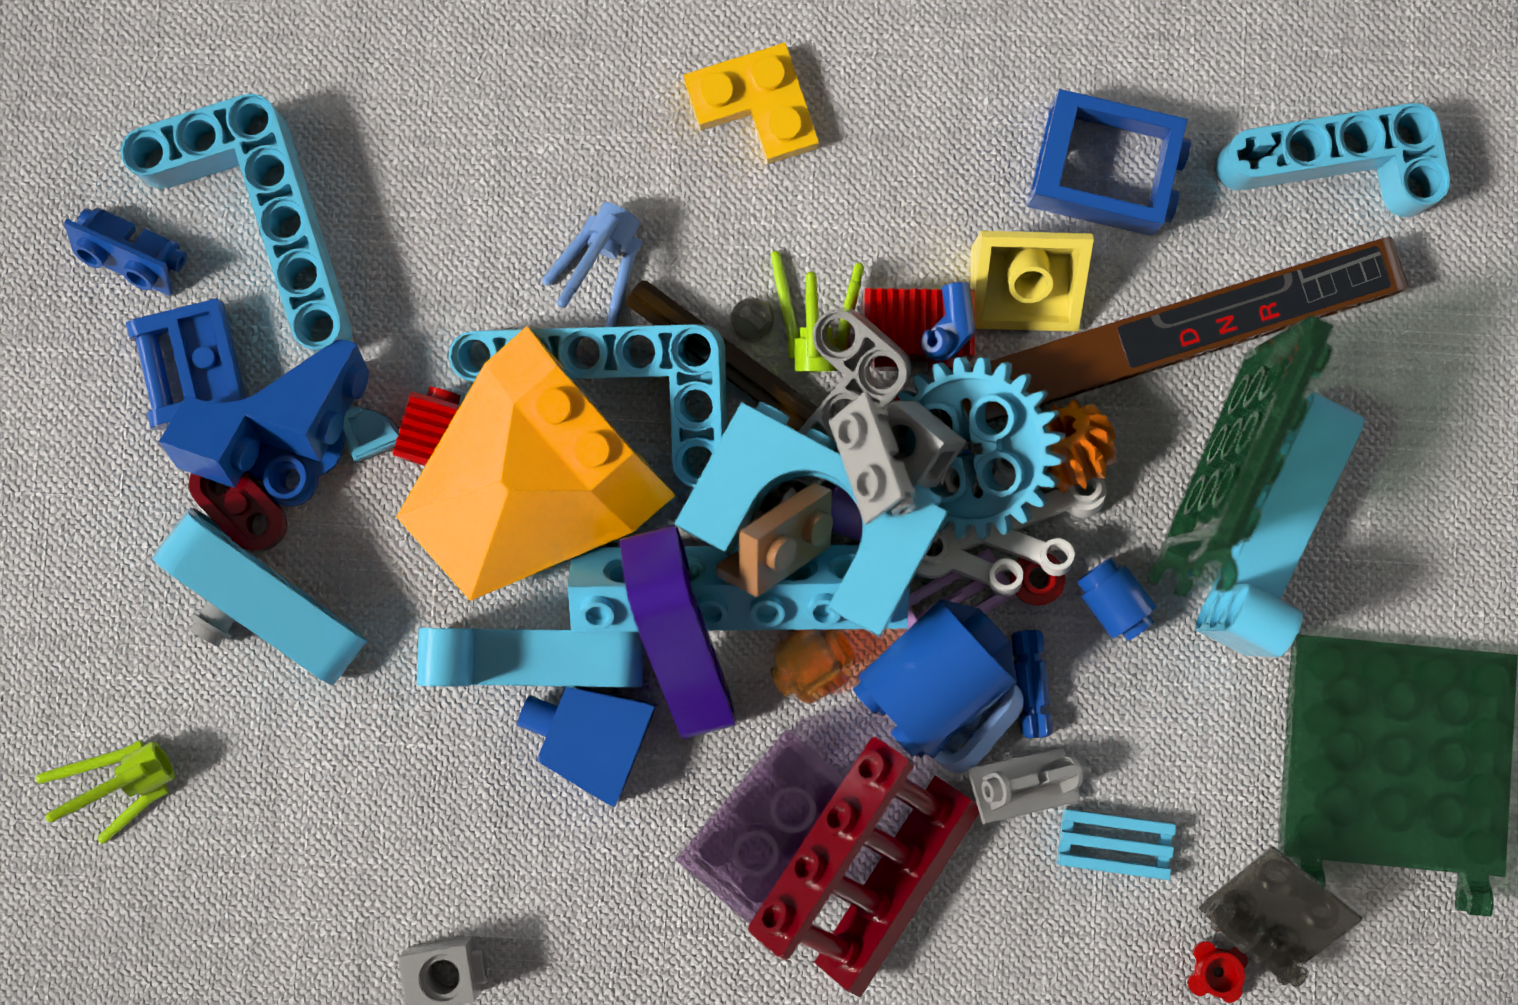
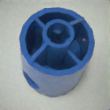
[852,599,1017,759]

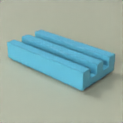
[1056,808,1176,880]

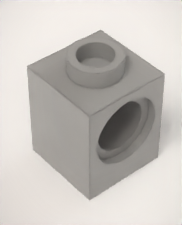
[881,401,967,488]
[398,936,489,1005]

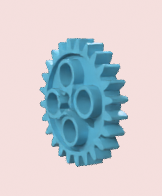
[898,357,1066,540]

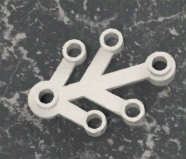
[916,458,1107,596]

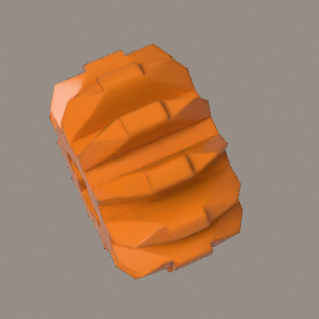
[1042,399,1117,494]

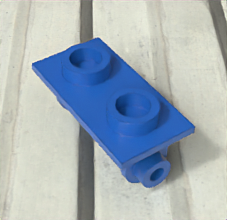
[64,207,187,297]

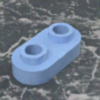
[934,684,1023,773]

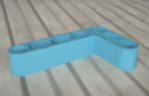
[120,93,353,354]
[448,324,728,487]
[1195,392,1365,657]

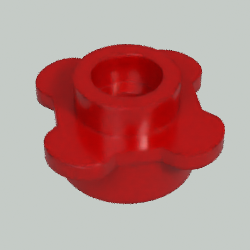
[1187,940,1248,1003]

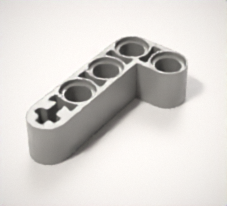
[754,308,912,519]

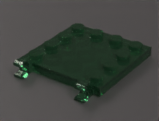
[1147,315,1334,596]
[1277,634,1518,917]

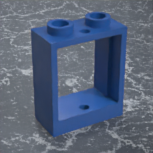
[1027,89,1191,236]

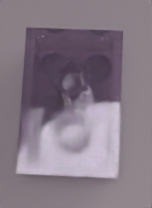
[675,725,846,924]

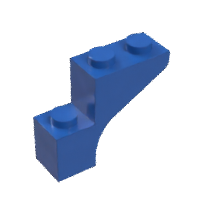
[159,340,369,488]

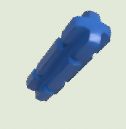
[1012,629,1053,738]

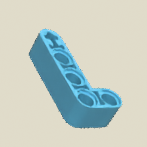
[1215,103,1450,217]
[152,507,368,685]
[417,628,644,687]

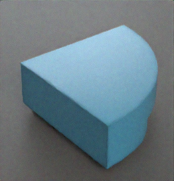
[343,407,400,463]

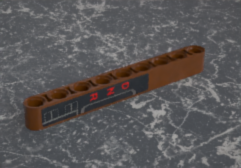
[933,237,1409,429]

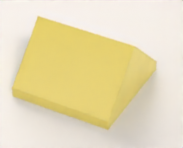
[970,231,1094,332]

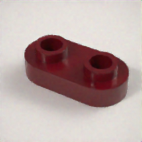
[189,471,287,552]

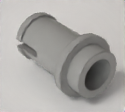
[189,601,235,647]

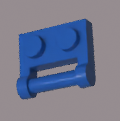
[126,298,246,430]

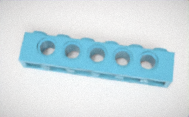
[568,545,910,632]

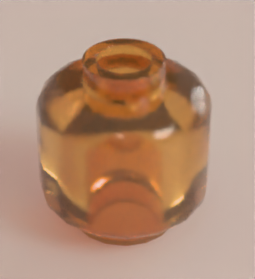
[770,629,856,704]

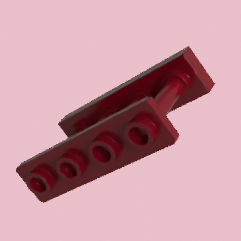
[748,737,979,998]

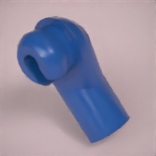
[921,282,975,361]

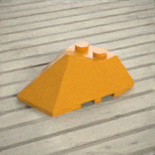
[396,326,676,601]

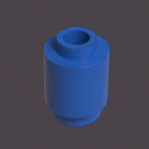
[1077,556,1157,641]

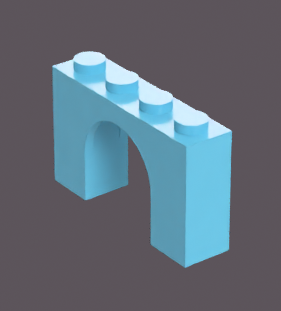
[674,402,947,638]

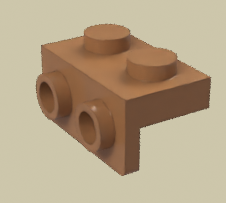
[716,483,833,597]

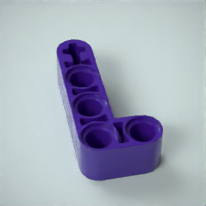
[620,524,737,740]

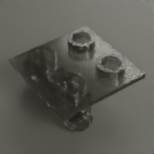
[1198,846,1363,988]

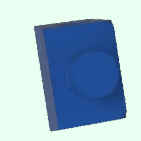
[517,686,657,807]

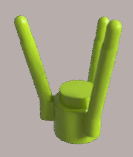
[771,250,864,372]
[35,739,175,844]

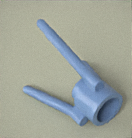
[543,202,643,327]

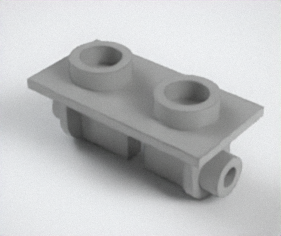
[829,392,918,524]
[967,747,1089,824]

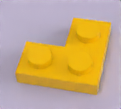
[683,42,819,165]

